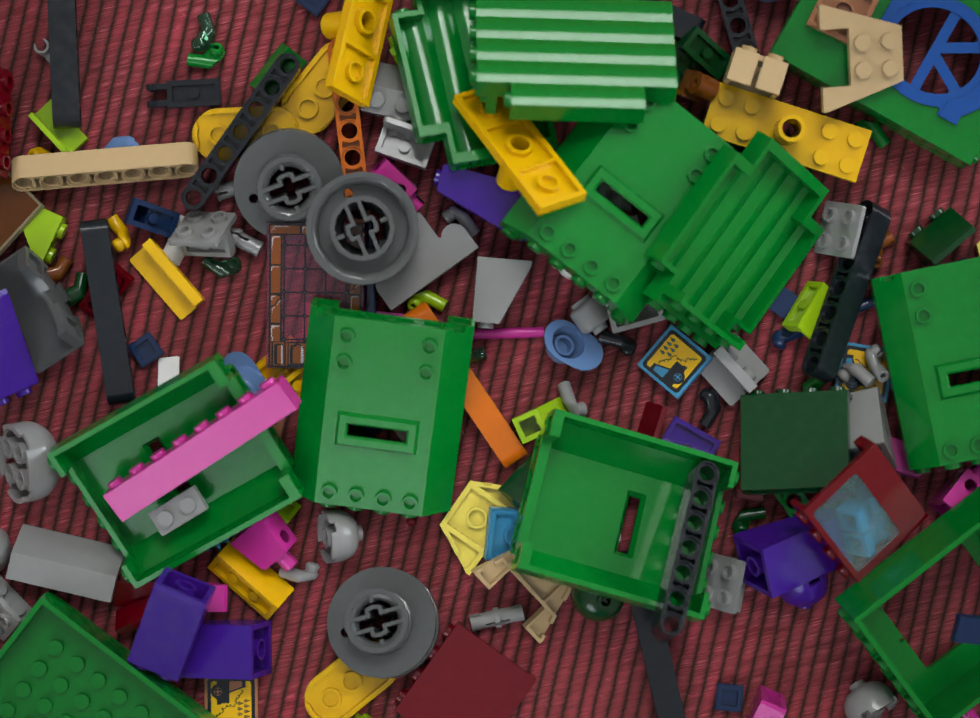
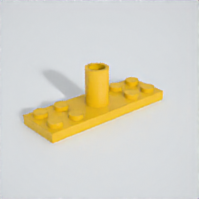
[320,0,393,108]
[703,82,872,183]
[452,89,587,216]

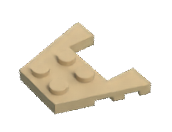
[817,4,904,113]
[471,550,571,644]

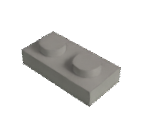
[148,485,210,537]

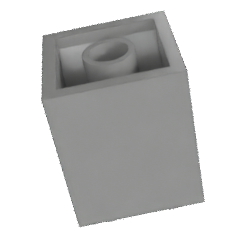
[473,256,532,329]
[850,387,897,477]

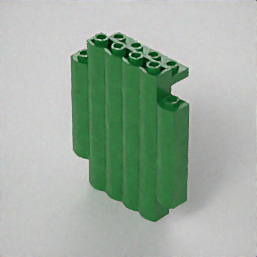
[389,0,561,171]
[469,0,678,124]
[643,131,829,351]

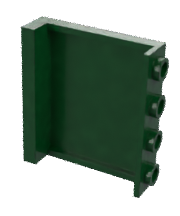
[741,386,854,495]

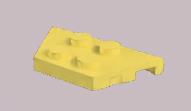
[440,480,515,576]

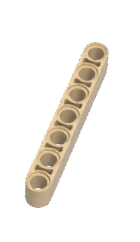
[11,142,199,192]

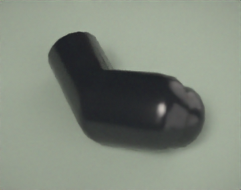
[599,330,637,356]
[698,388,721,429]

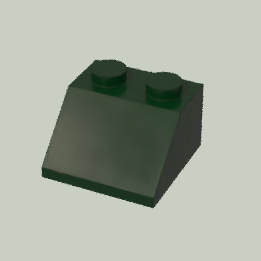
[905,207,977,267]

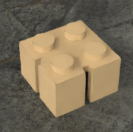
[722,45,789,99]

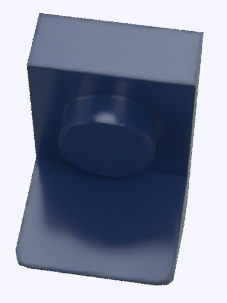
[124,197,180,238]

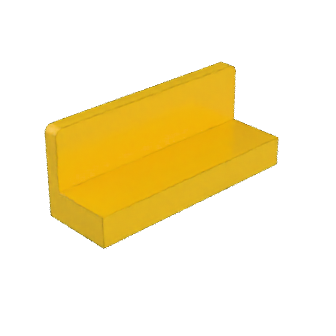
[130,238,206,320]
[207,537,294,620]

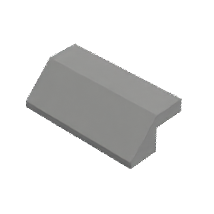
[6,524,125,603]

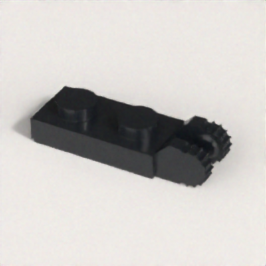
[146,78,222,109]

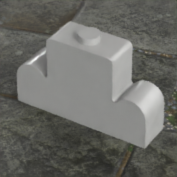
[376,212,479,311]

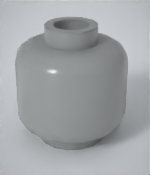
[570,294,609,335]

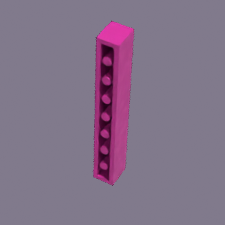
[103,374,301,522]

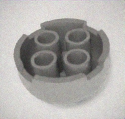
[0,421,60,504]

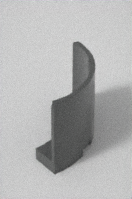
[0,245,85,374]

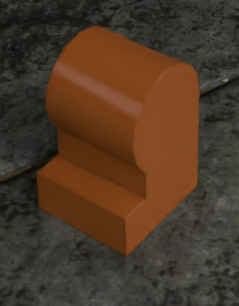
[676,69,720,104]

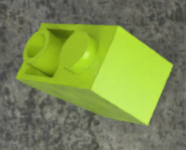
[23,208,68,265]
[512,397,566,444]

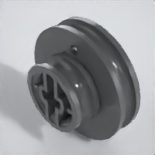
[234,128,344,241]
[306,172,419,285]
[327,567,440,679]

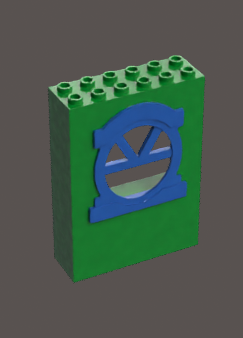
[767,0,980,169]

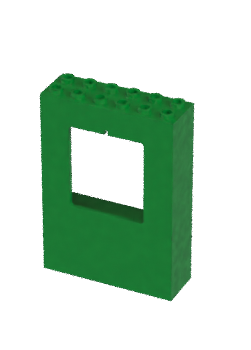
[834,486,980,718]

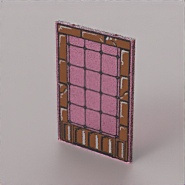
[266,221,364,369]

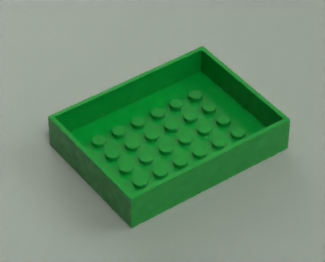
[0,590,217,718]

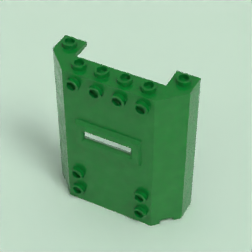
[499,102,736,325]
[869,257,980,474]
[293,297,476,518]
[47,352,304,589]
[510,408,740,622]

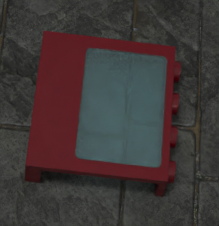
[790,435,928,583]

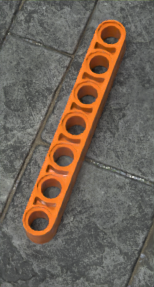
[328,38,371,223]
[402,301,528,468]

